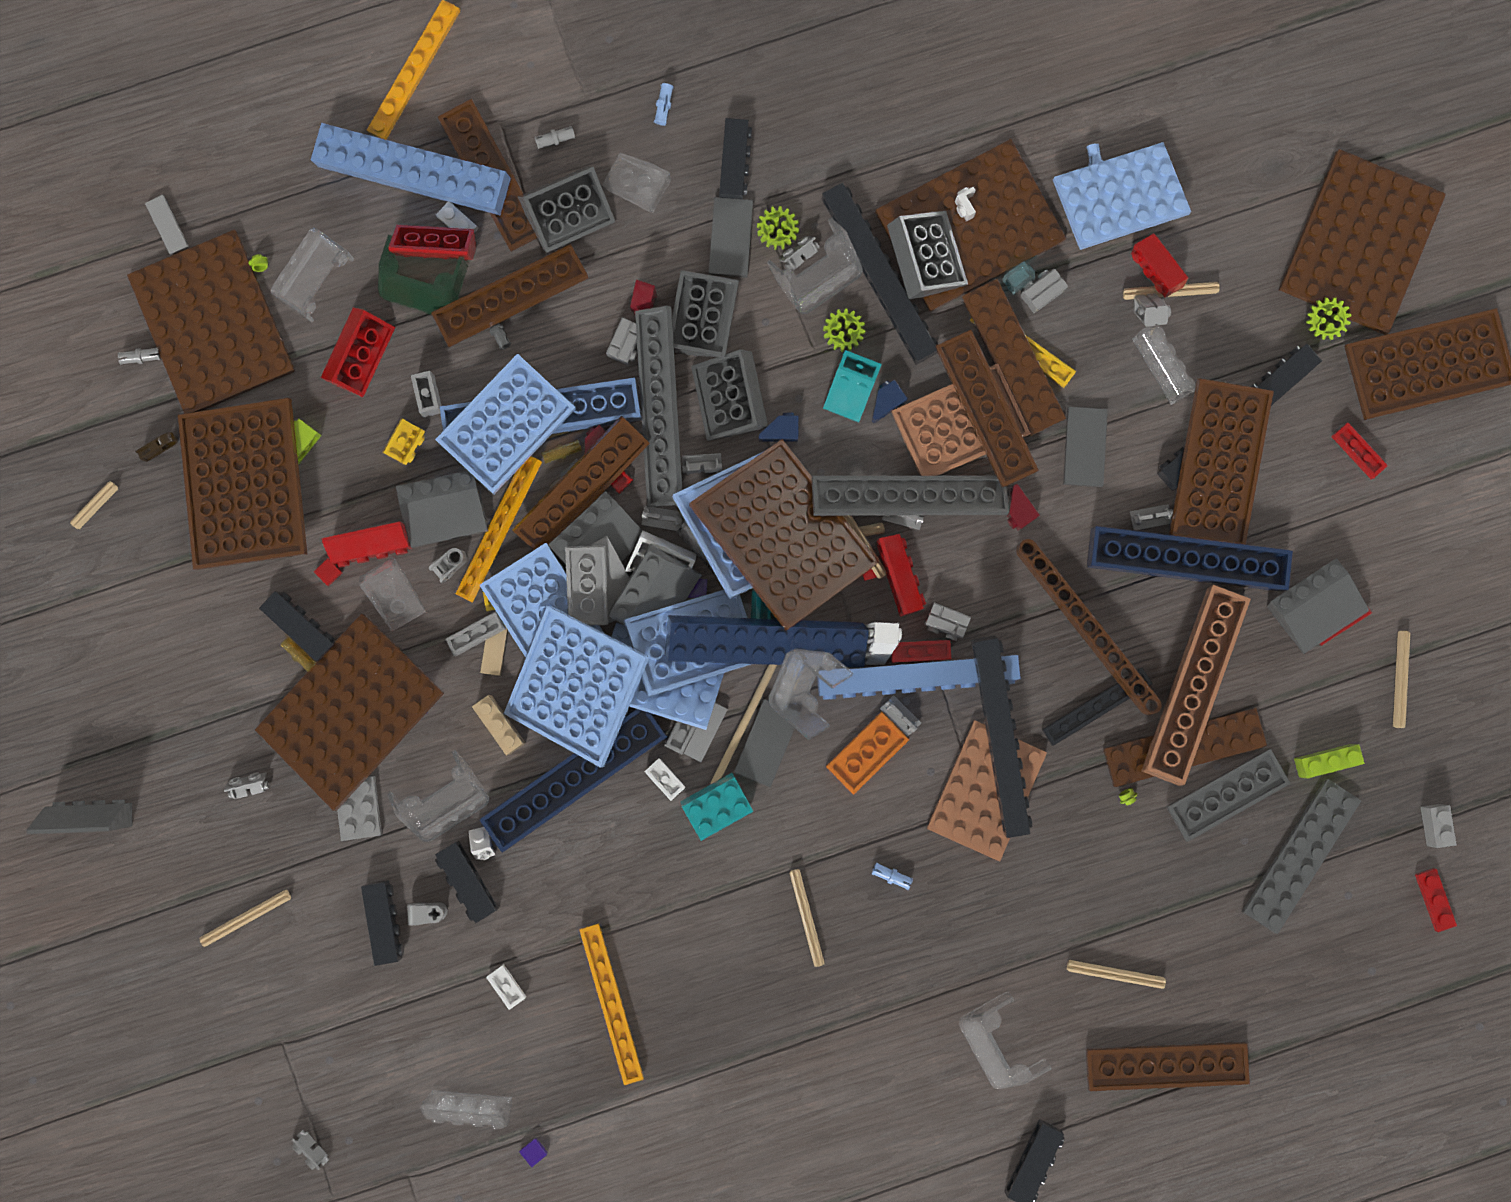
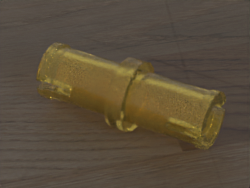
[541,439,582,464]
[281,637,316,672]

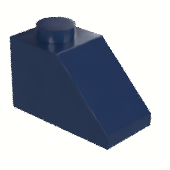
[872,380,907,424]
[759,412,798,442]

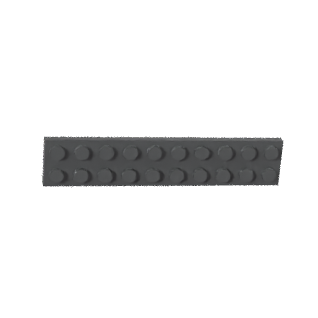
[635,306,682,507]
[811,476,1009,516]

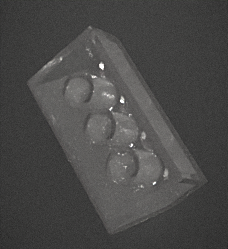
[1132,324,1196,406]

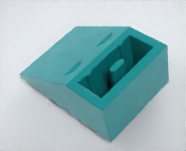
[823,350,882,423]

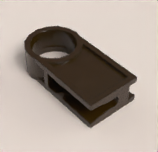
[135,432,178,462]

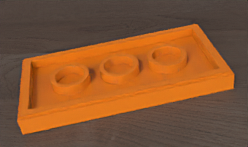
[826,711,910,795]

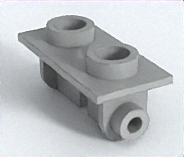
[780,236,820,271]
[682,453,722,475]
[1130,504,1173,531]
[642,506,683,531]
[882,515,924,530]
[880,695,921,737]
[224,772,269,799]
[291,1130,329,1170]

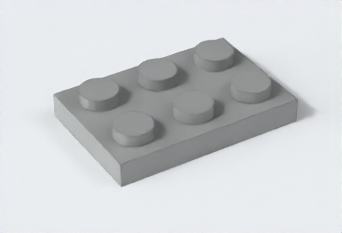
[337,776,382,841]

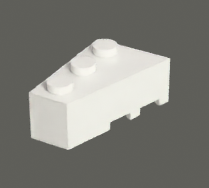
[625,530,696,572]
[865,622,902,665]

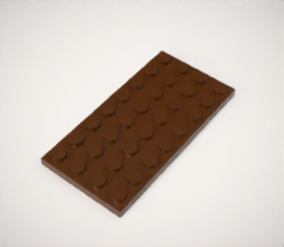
[1344,308,1511,420]
[1169,378,1274,545]

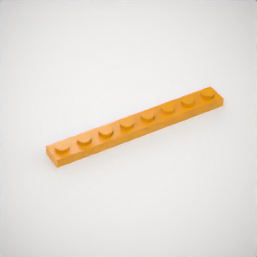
[367,0,460,140]
[455,456,542,603]
[579,923,644,1085]

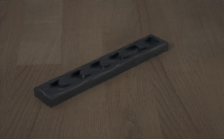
[1041,667,1152,746]

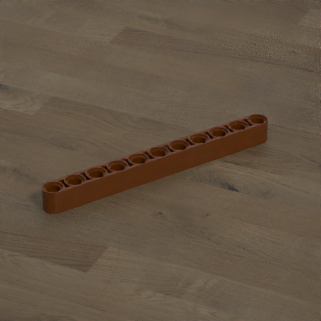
[1016,539,1161,715]

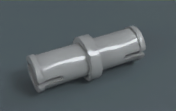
[534,126,575,149]
[118,347,161,365]

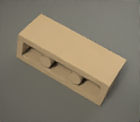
[472,695,525,755]

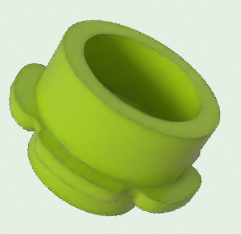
[249,254,268,272]
[1118,788,1138,805]

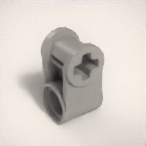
[428,548,467,583]
[407,902,448,926]

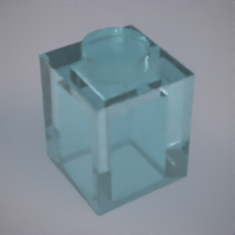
[1002,261,1035,295]

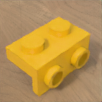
[382,418,425,465]

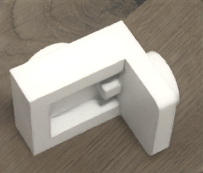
[955,187,976,222]
[469,827,495,860]

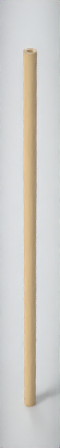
[711,665,777,784]

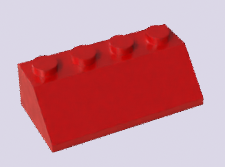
[389,225,476,260]
[321,307,396,397]
[321,522,413,567]
[876,534,926,617]

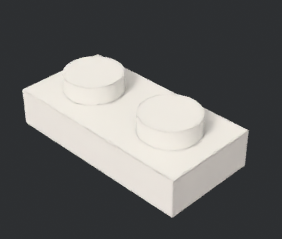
[436,202,478,233]
[644,758,686,801]
[486,964,526,1010]

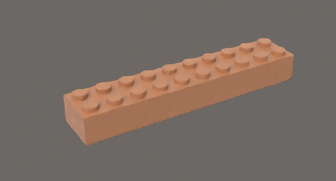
[1142,585,1251,786]

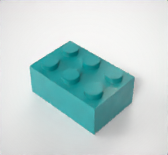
[680,773,753,841]

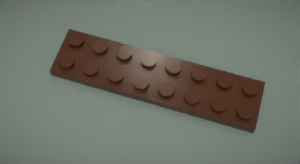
[438,99,537,252]
[431,244,588,347]
[962,279,1066,436]
[935,330,1039,488]
[512,416,650,550]
[1103,708,1267,787]
[1086,1042,1250,1091]

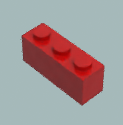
[1131,233,1188,298]

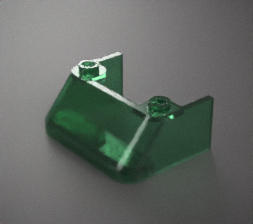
[378,235,468,315]

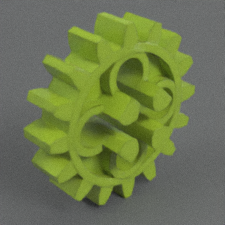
[757,206,799,250]
[1306,297,1351,340]
[823,309,865,352]

